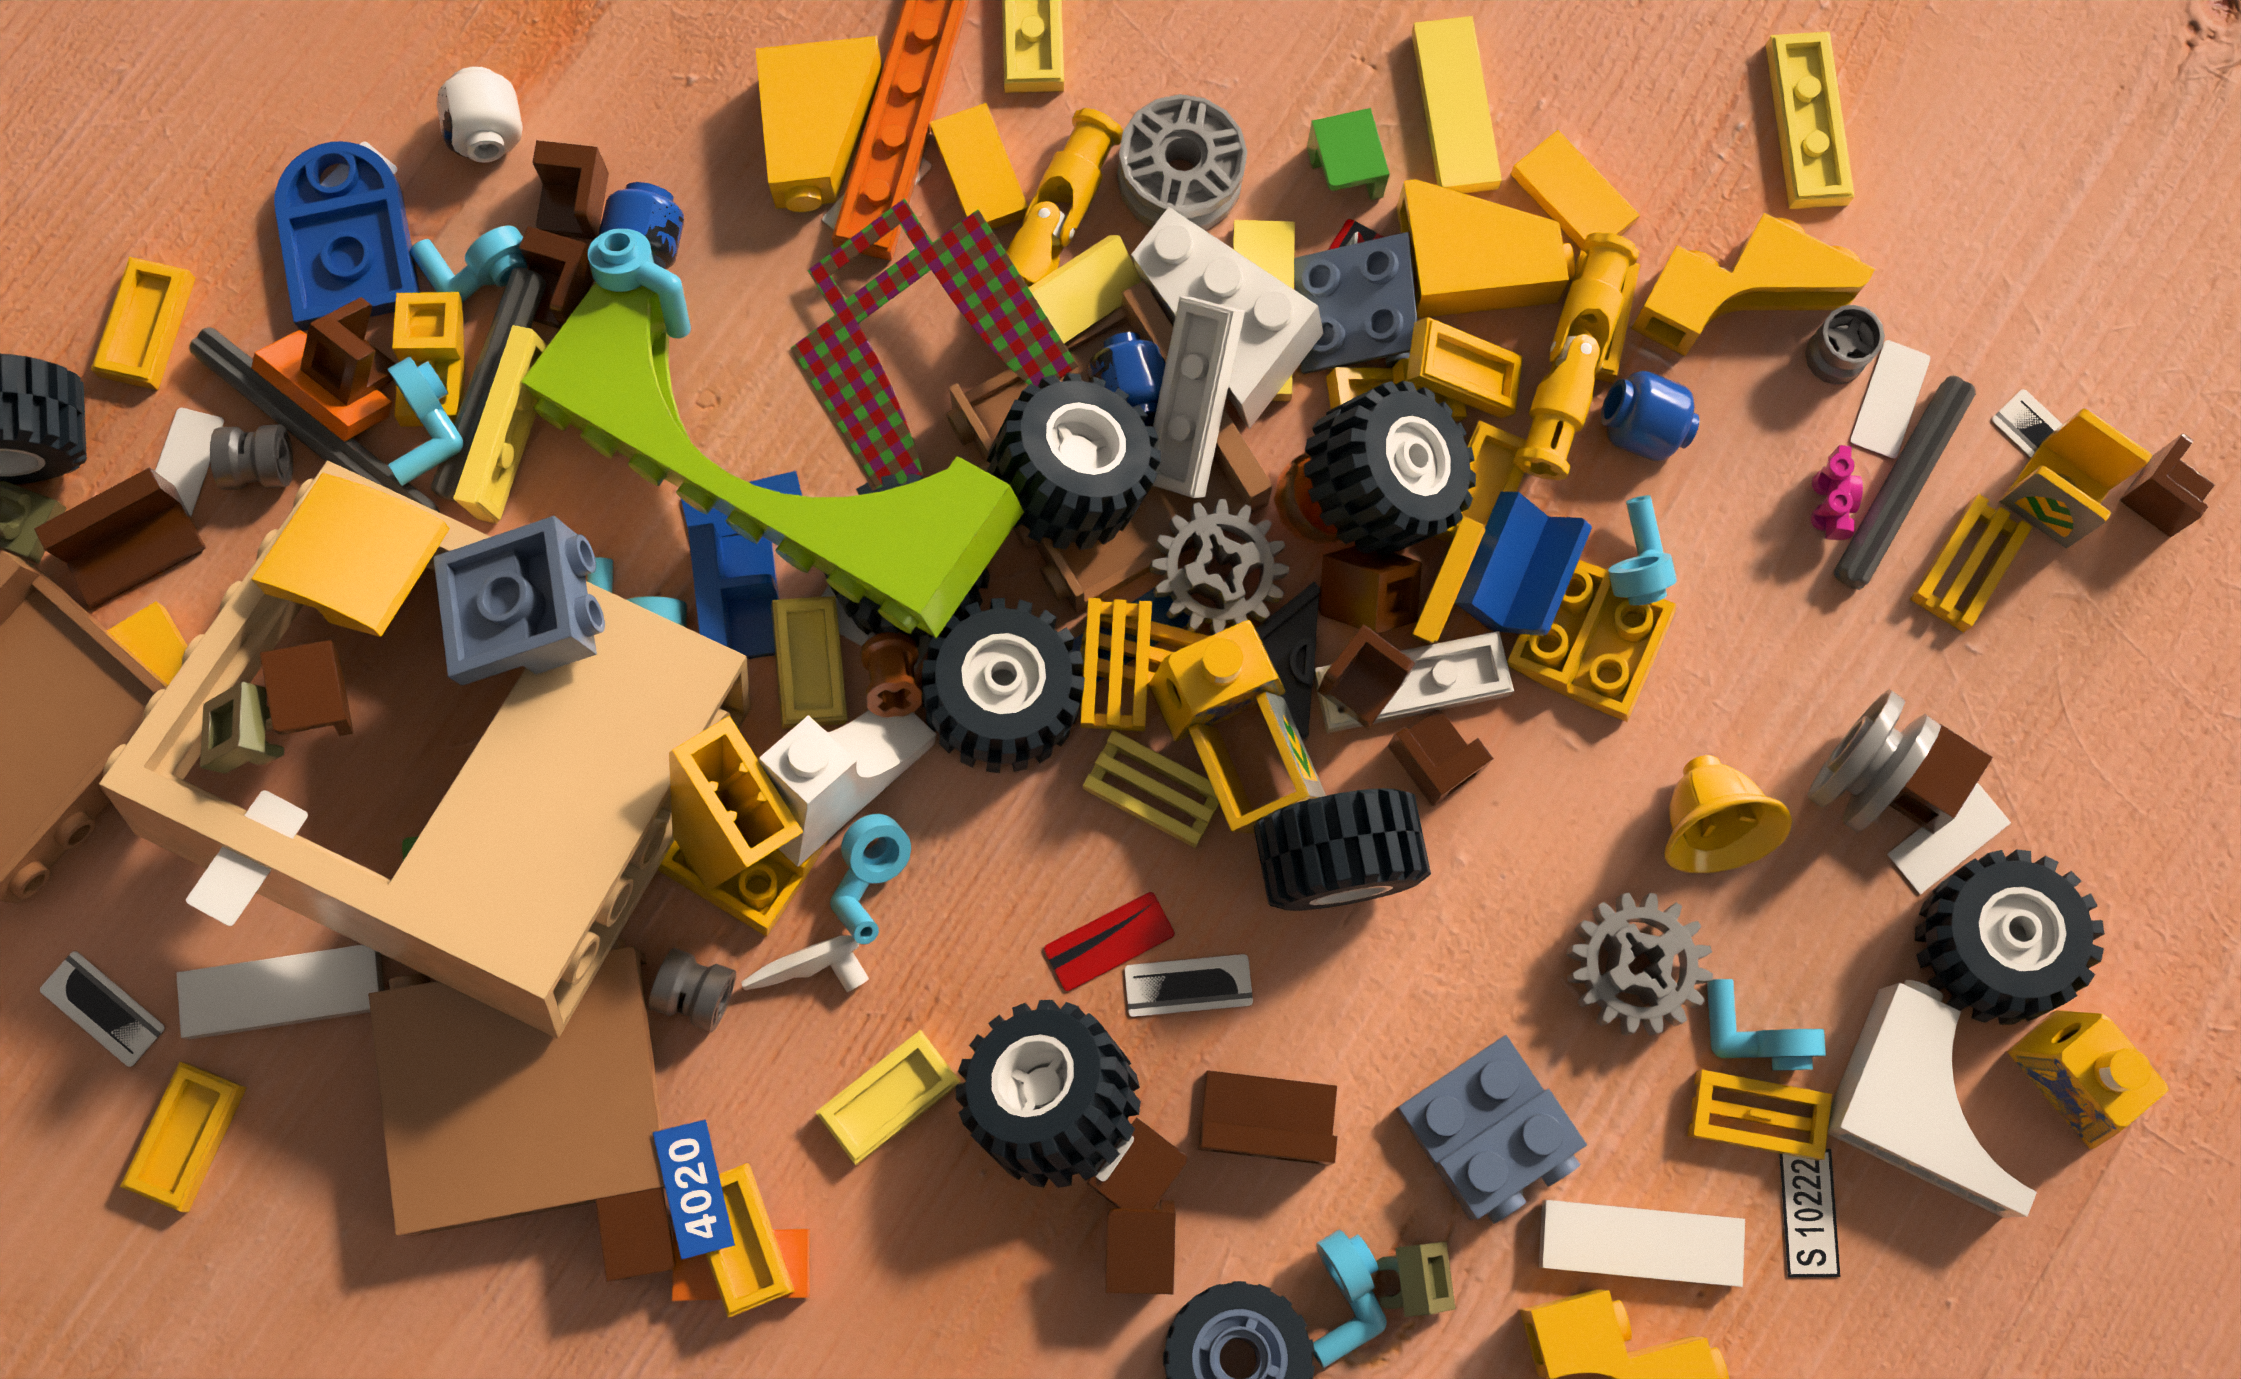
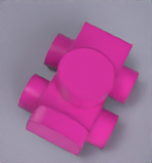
[1810,445,1863,540]

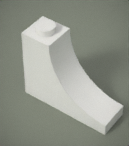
[759,710,937,867]
[1828,980,2037,1218]

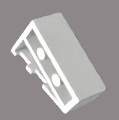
[1131,207,1324,429]

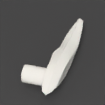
[741,935,869,992]

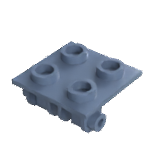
[1294,232,1417,374]

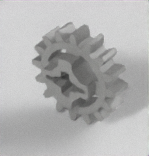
[1150,499,1289,636]
[1566,893,1713,1036]

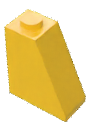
[755,36,882,212]
[1397,179,1575,318]
[669,715,803,891]

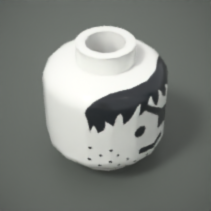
[436,67,523,163]

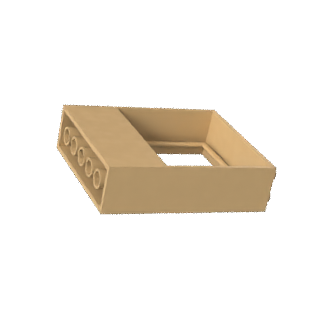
[99,460,750,1039]

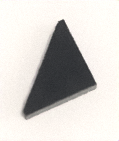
[1255,582,1320,743]

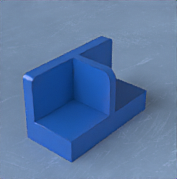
[688,523,779,659]

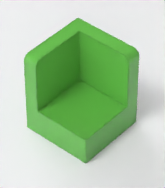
[1306,108,1390,200]

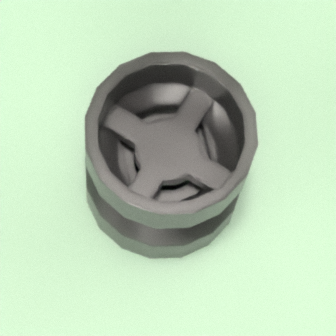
[1805,305,1885,384]
[210,424,293,490]
[649,948,736,1032]

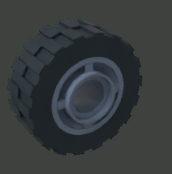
[1163,1281,1315,1379]

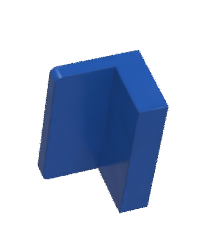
[1454,491,1592,636]

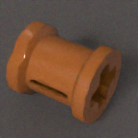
[861,632,922,718]

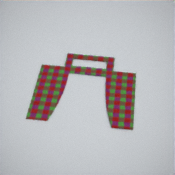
[791,198,1078,489]

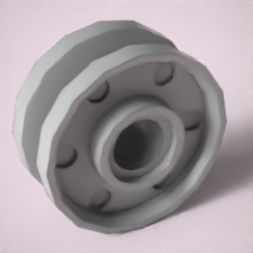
[1117,94,1247,231]
[1807,689,1941,833]

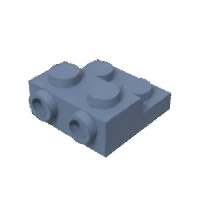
[433,516,605,686]
[1395,1035,1587,1224]

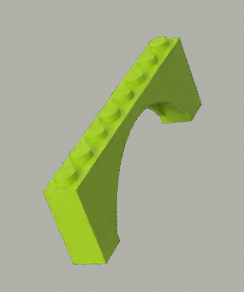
[521,282,1024,638]

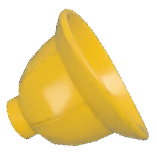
[1664,755,1792,873]

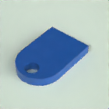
[274,141,420,331]

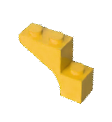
[1631,213,1875,356]
[1519,1289,1729,1379]

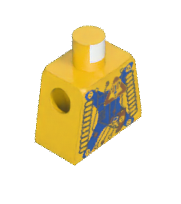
[1149,620,1286,742]
[2007,1010,2169,1149]

